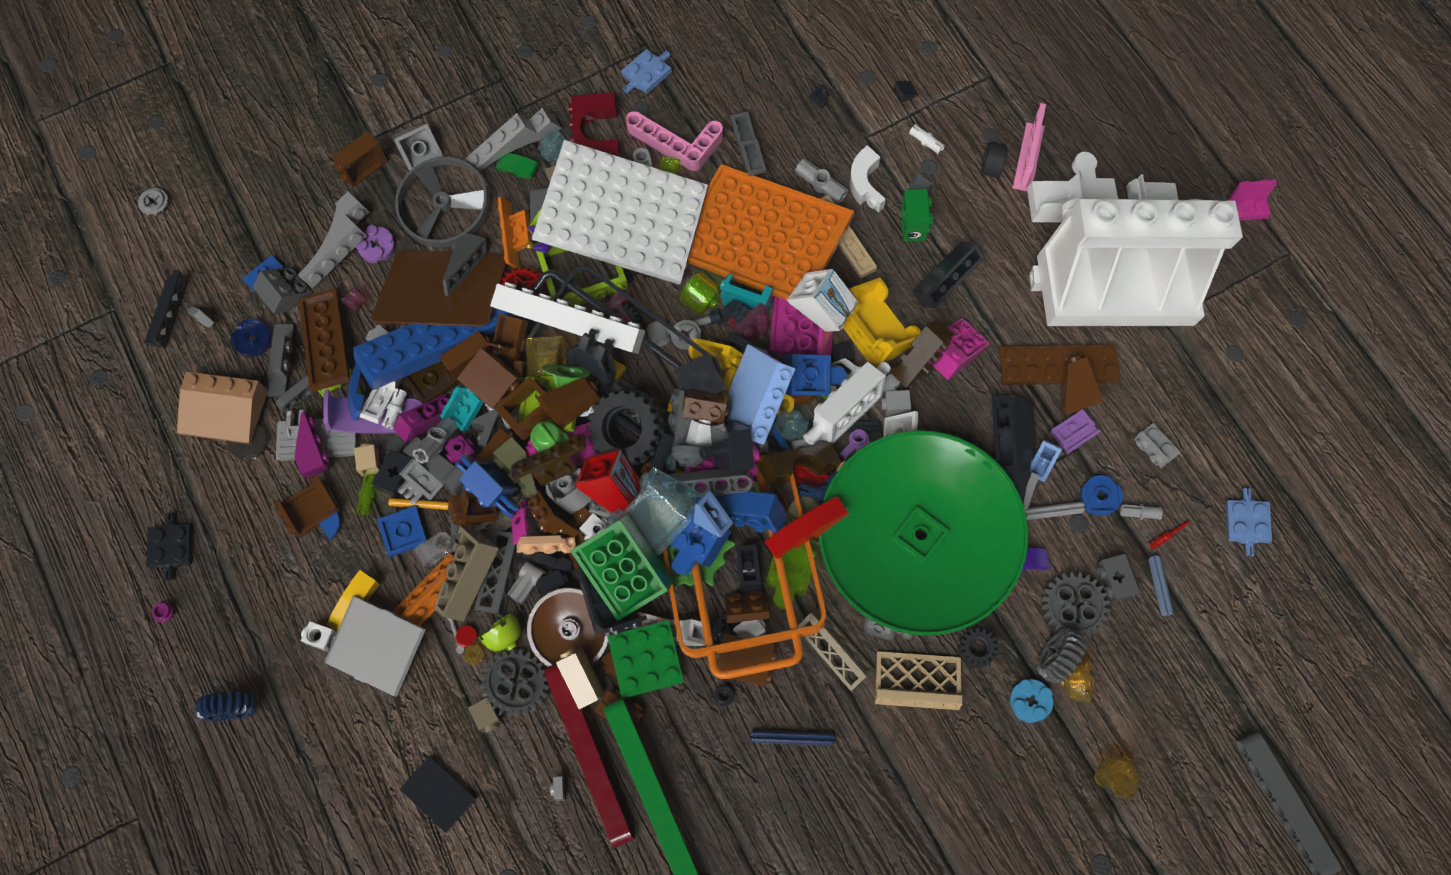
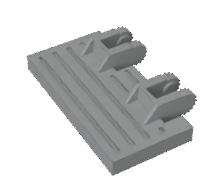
[276,410,358,461]

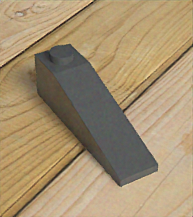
[443,233,487,296]

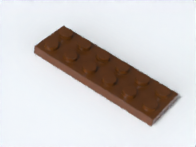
[299,288,351,392]
[998,344,1120,385]

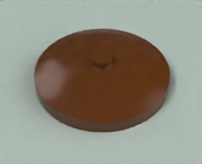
[527,587,608,667]

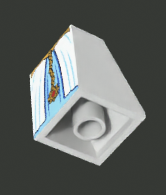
[787,269,858,332]

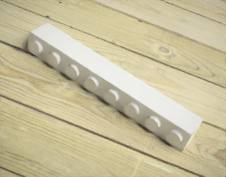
[490,282,645,354]

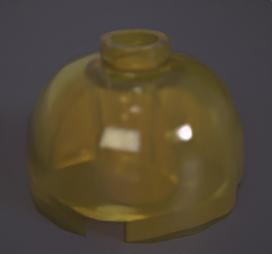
[1060,660,1093,703]
[1094,756,1141,799]

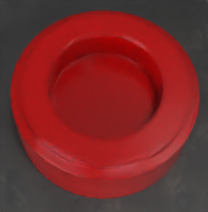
[455,625,477,648]

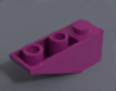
[393,394,450,443]
[294,412,330,479]

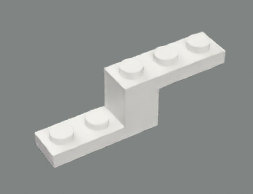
[360,326,403,424]

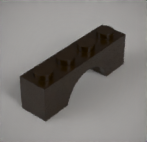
[758,442,842,487]

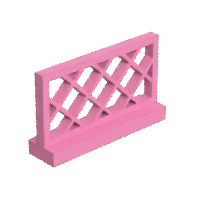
[1012,103,1046,191]

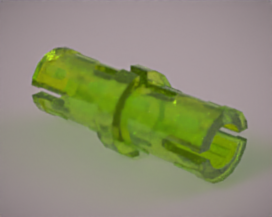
[356,474,375,516]

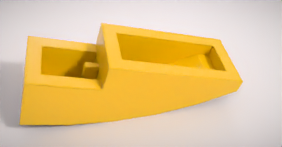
[327,570,380,632]

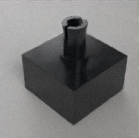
[699,421,754,474]

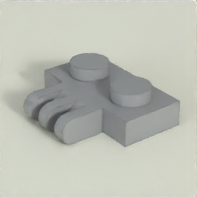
[398,459,443,504]

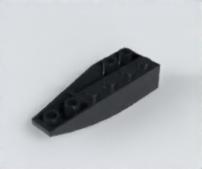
[991,395,1036,505]

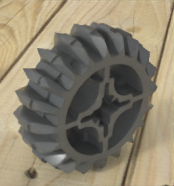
[1037,627,1086,684]

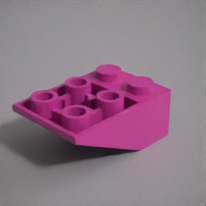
[933,318,990,380]

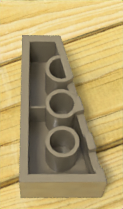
[434,526,499,622]

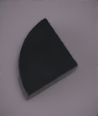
[810,84,828,109]

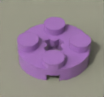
[356,225,395,263]

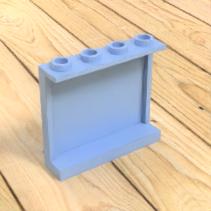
[725,344,796,445]

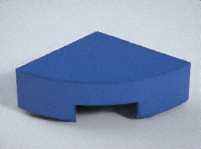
[319,512,341,541]

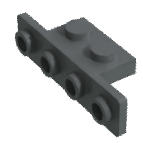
[266,324,294,397]
[664,389,699,471]

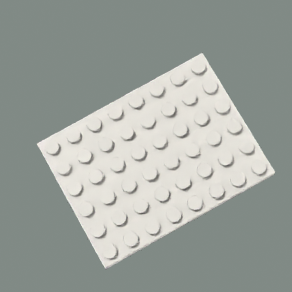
[532,140,708,285]

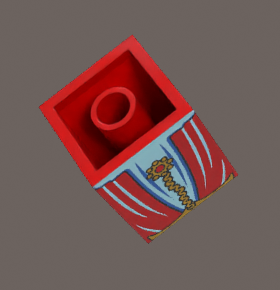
[575,449,643,516]

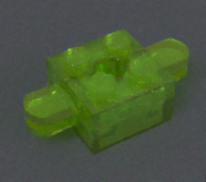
[766,543,817,610]

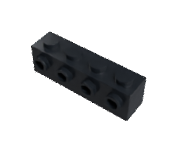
[912,241,984,309]

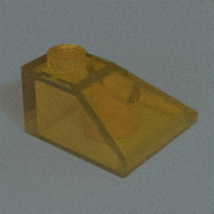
[526,336,565,377]

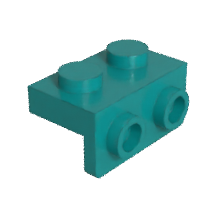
[440,386,484,431]

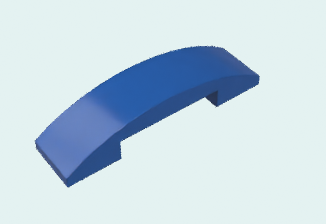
[347,363,364,421]

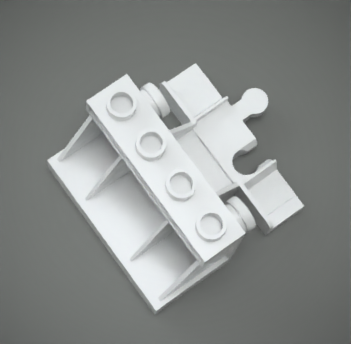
[1027,152,1243,326]

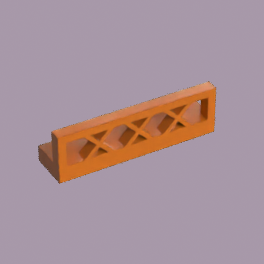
[392,553,454,626]

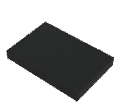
[399,756,477,833]

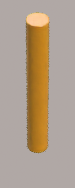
[389,498,449,510]

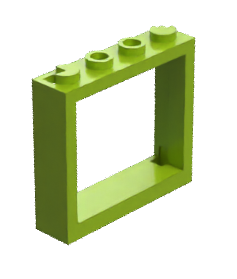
[534,243,628,307]

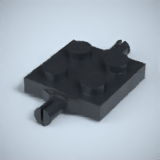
[146,512,192,581]

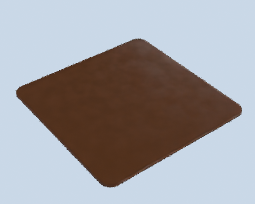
[371,250,506,327]

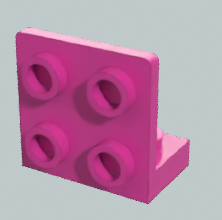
[1227,179,1277,221]

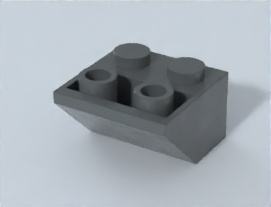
[253,267,312,314]

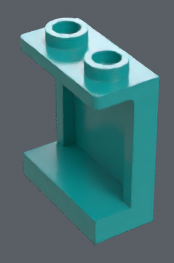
[720,274,773,320]

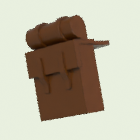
[486,314,528,361]
[448,487,497,526]

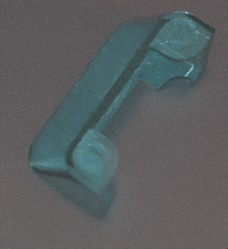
[608,467,696,558]

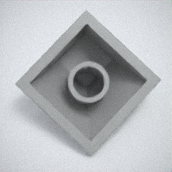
[392,123,443,171]

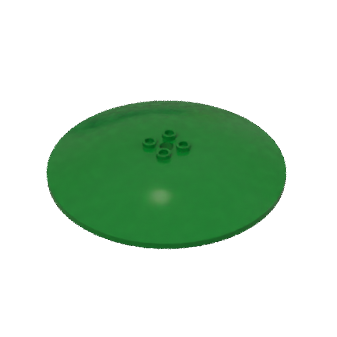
[819,431,1028,636]

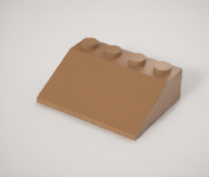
[177,372,268,444]

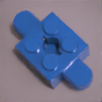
[785,354,846,395]
[455,454,521,518]
[669,499,731,575]

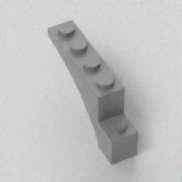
[464,108,562,174]
[298,192,369,288]

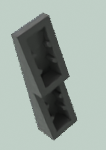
[730,111,766,177]

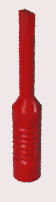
[1148,521,1190,550]

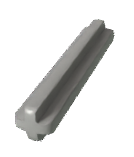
[1025,501,1085,520]

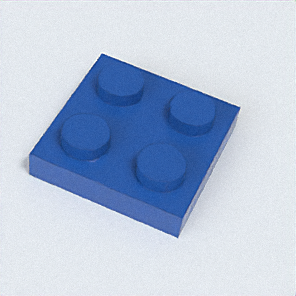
[377,506,428,558]

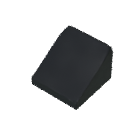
[894,81,918,103]

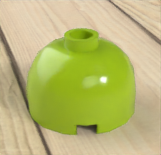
[478,612,521,652]

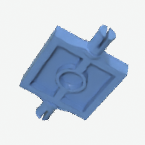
[621,49,672,94]
[1226,488,1272,556]

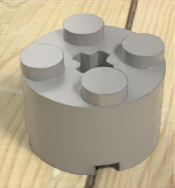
[546,468,591,514]

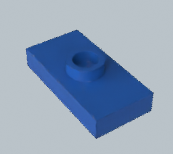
[242,255,284,293]

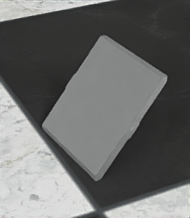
[325,595,426,697]

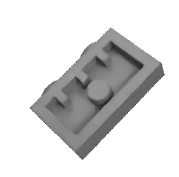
[1134,423,1181,469]

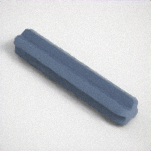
[1148,555,1173,616]

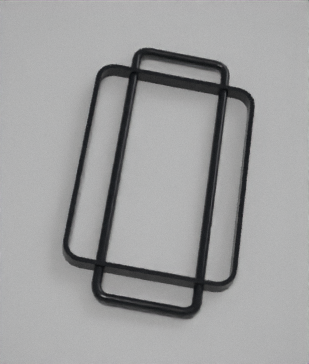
[512,266,732,471]

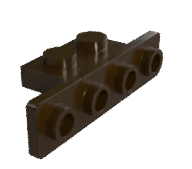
[511,433,586,486]

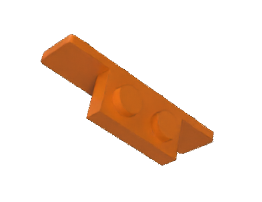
[498,196,533,269]

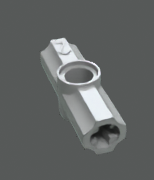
[795,159,848,203]
[412,418,458,463]

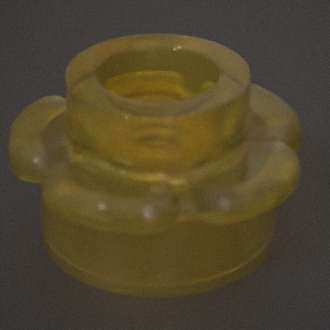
[463,645,484,665]

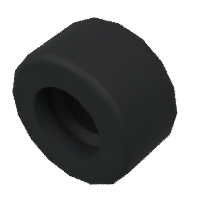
[981,142,1007,178]

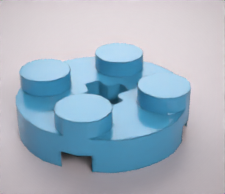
[1009,679,1053,723]

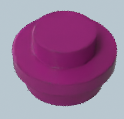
[152,602,174,623]

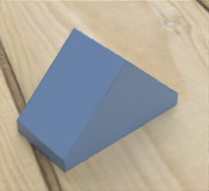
[1029,440,1062,482]
[694,491,733,537]

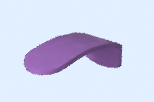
[324,389,422,434]

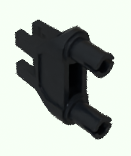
[565,328,616,396]

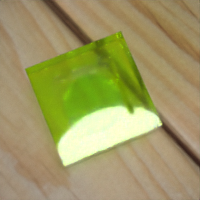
[659,157,680,175]

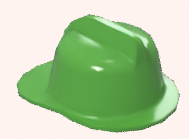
[542,364,590,388]
[531,421,569,452]

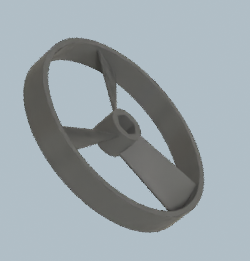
[395,157,490,248]

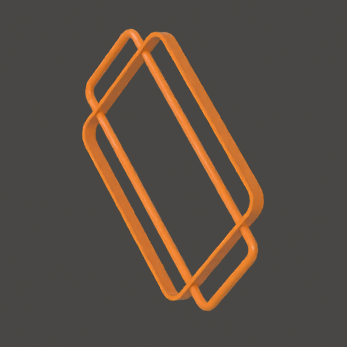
[656,446,826,679]

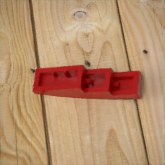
[764,497,849,559]

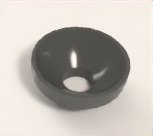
[672,446,707,467]

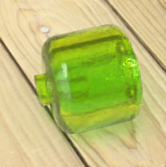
[679,271,720,315]

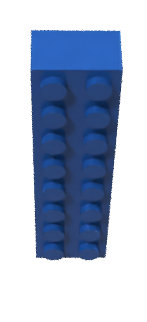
[354,307,513,390]

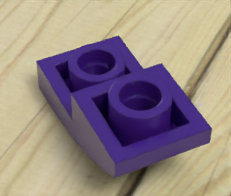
[1022,548,1050,572]

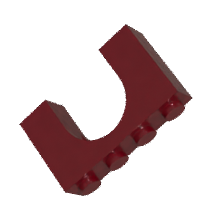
[568,92,620,157]

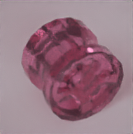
[341,288,366,312]

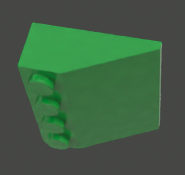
[570,513,674,621]

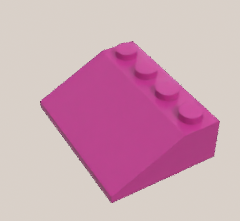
[769,296,833,359]

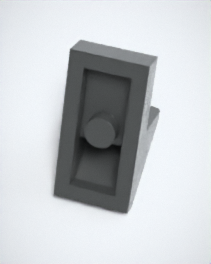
[470,409,502,450]

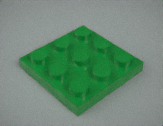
[607,620,684,698]

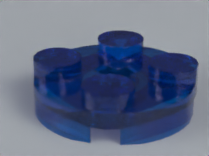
[230,319,271,357]

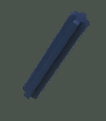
[750,731,835,746]

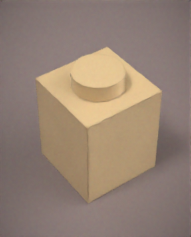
[354,444,381,476]

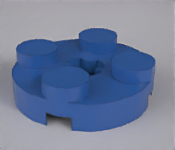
[1080,475,1123,516]

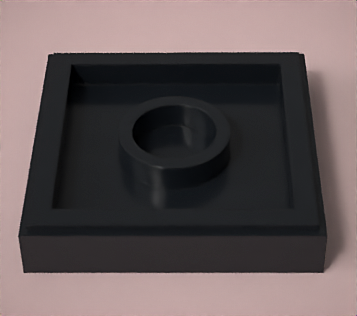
[673,352,727,398]

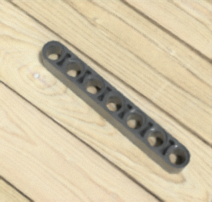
[1236,731,1341,875]

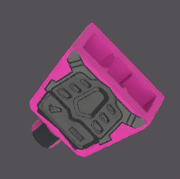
[511,499,555,545]

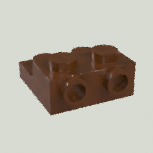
[528,491,579,538]

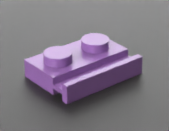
[1050,409,1101,455]

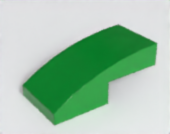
[496,153,539,179]

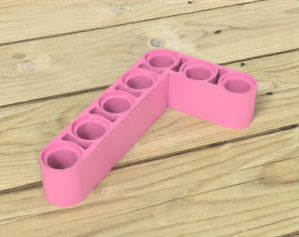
[626,112,723,171]

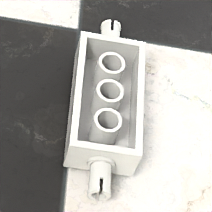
[803,361,891,445]

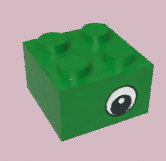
[900,189,933,241]

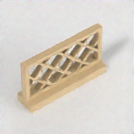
[875,651,962,710]

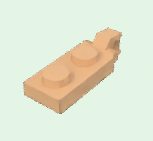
[517,535,576,554]

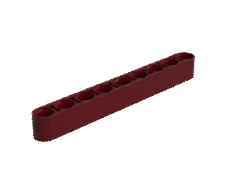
[544,664,636,848]

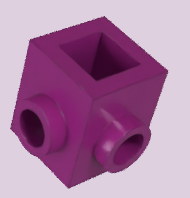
[445,435,477,464]

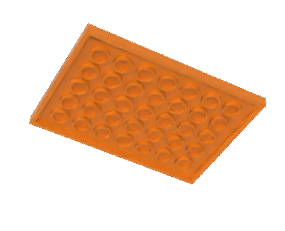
[687,164,854,301]

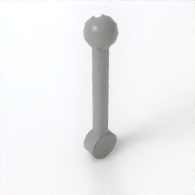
[447,618,465,654]

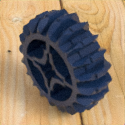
[196,691,257,721]

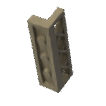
[798,607,875,691]

